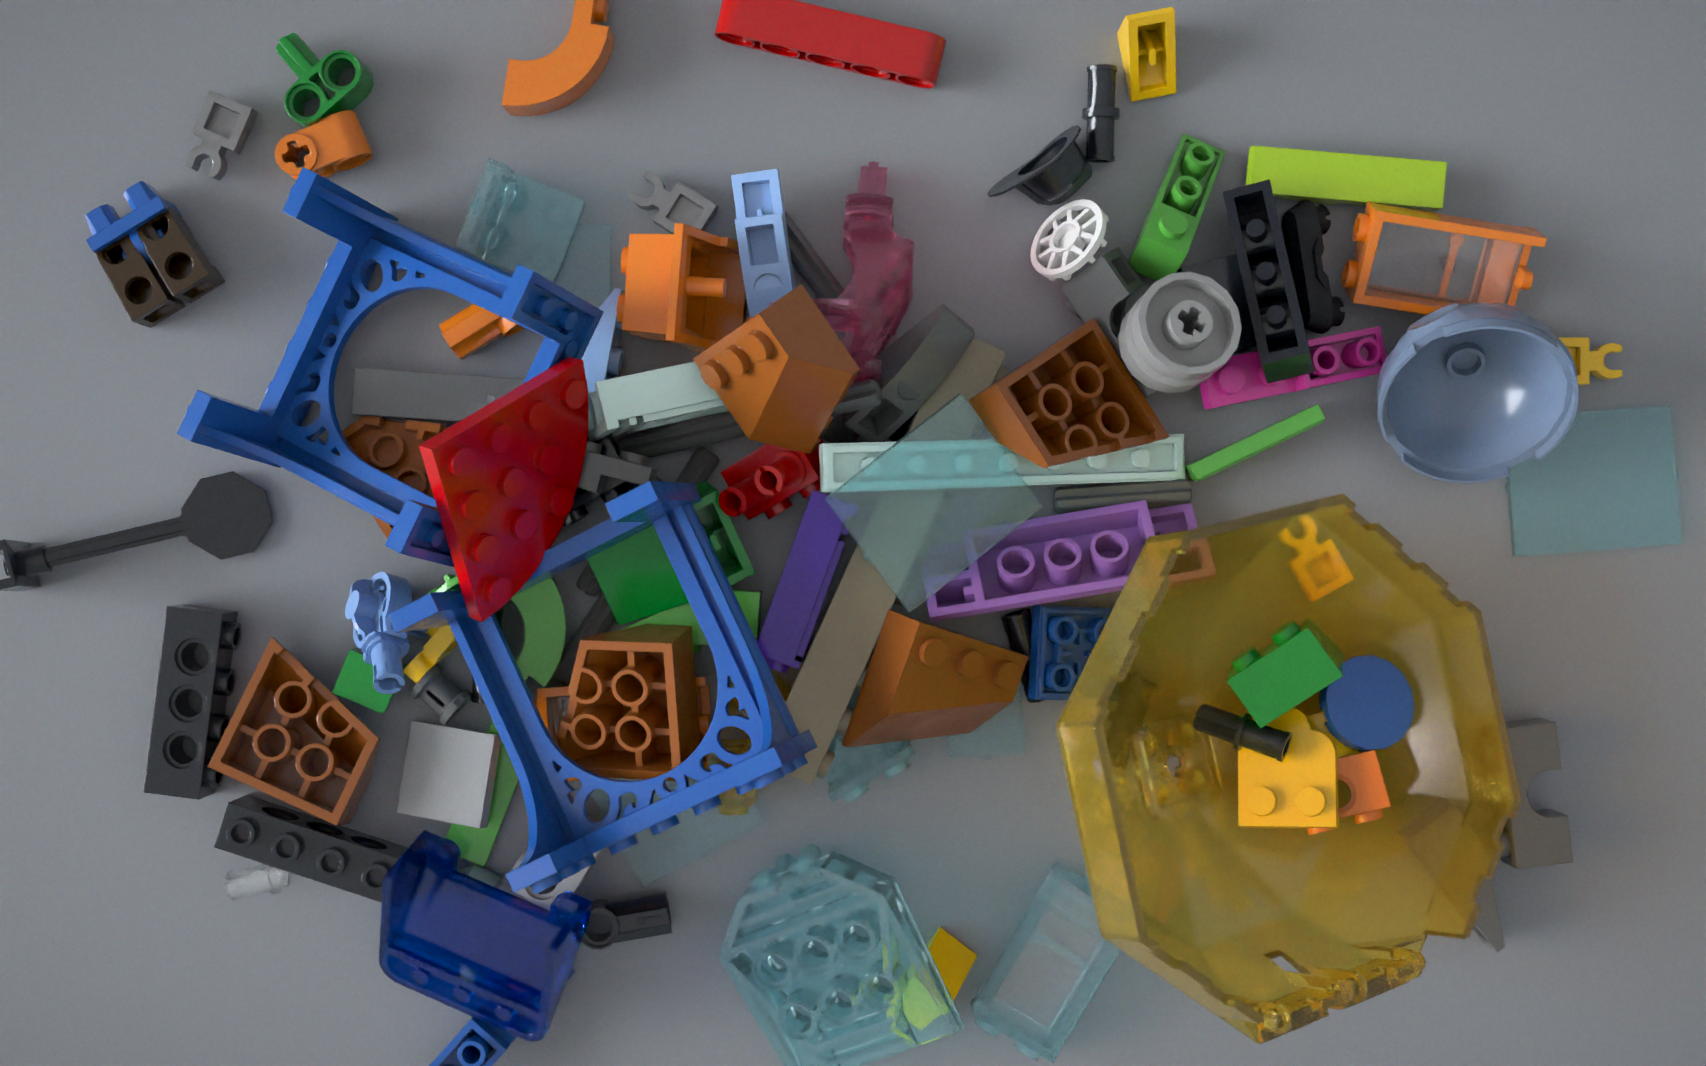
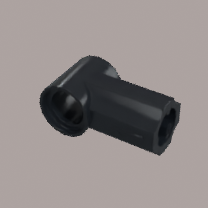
[577,891,672,950]

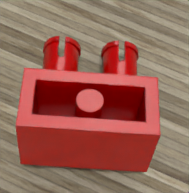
[719,436,825,521]

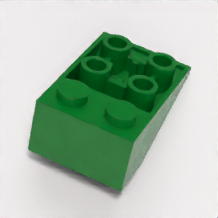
[587,480,755,625]

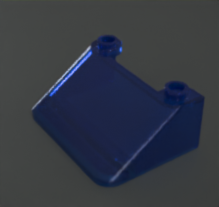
[379,830,592,1042]

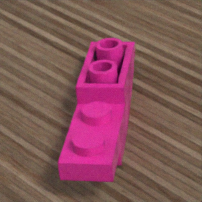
[1199,326,1387,410]

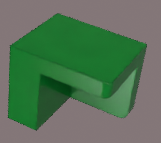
[332,648,408,713]

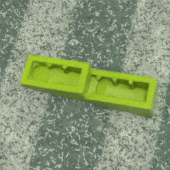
[1246,145,1447,212]

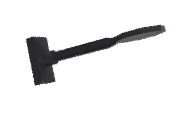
[0,471,274,591]

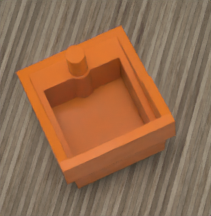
[617,223,747,354]

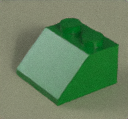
[1227,618,1344,728]

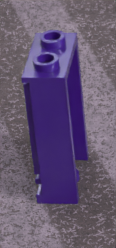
[757,490,858,673]

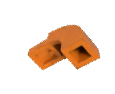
[502,0,615,116]

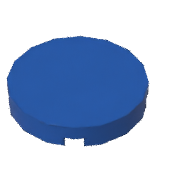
[1319,655,1415,751]

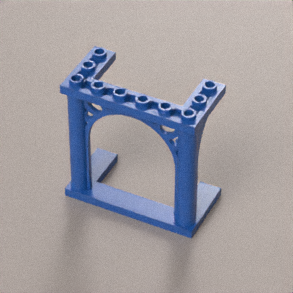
[177,167,604,567]
[388,481,817,894]

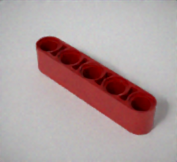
[714,0,946,89]

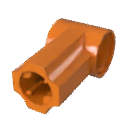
[439,304,525,360]

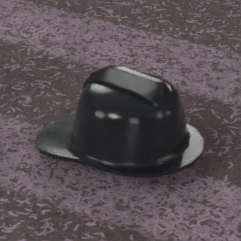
[988,125,1092,206]

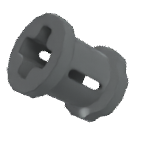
[409,664,473,726]

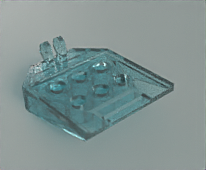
[718,843,964,1066]

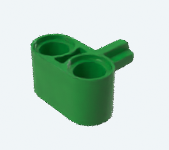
[275,33,374,128]

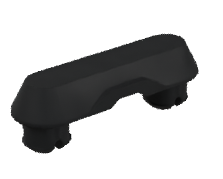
[1282,200,1345,334]

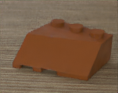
[693,284,860,454]
[968,318,1170,468]
[842,609,1028,748]
[557,624,700,781]
[207,637,381,826]

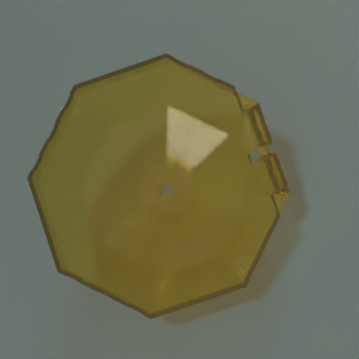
[1056,494,1522,1044]

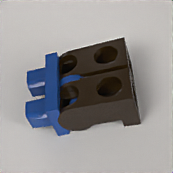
[85,181,225,328]

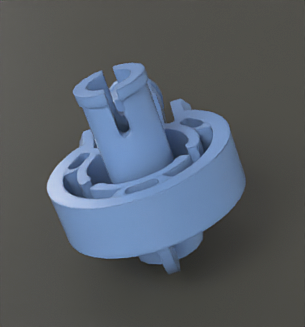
[345,572,429,694]

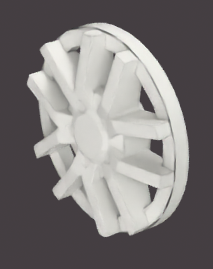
[1030,199,1109,281]

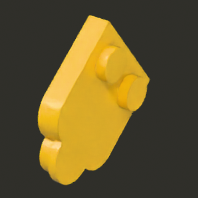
[1238,708,1339,829]

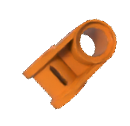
[275,110,374,180]

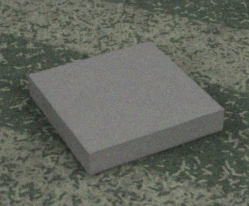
[396,721,501,828]

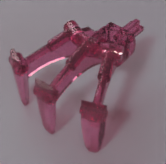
[770,161,914,382]

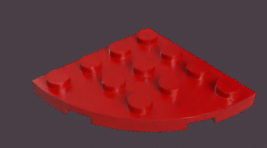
[419,356,589,622]

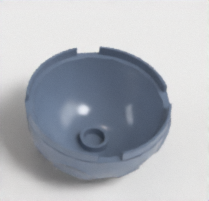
[1377,302,1579,484]

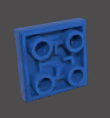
[1028,605,1123,701]

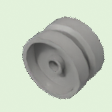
[1118,272,1242,393]

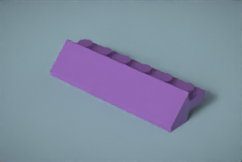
[918,500,1214,622]

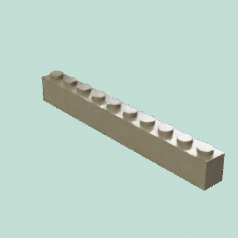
[785,338,1009,785]

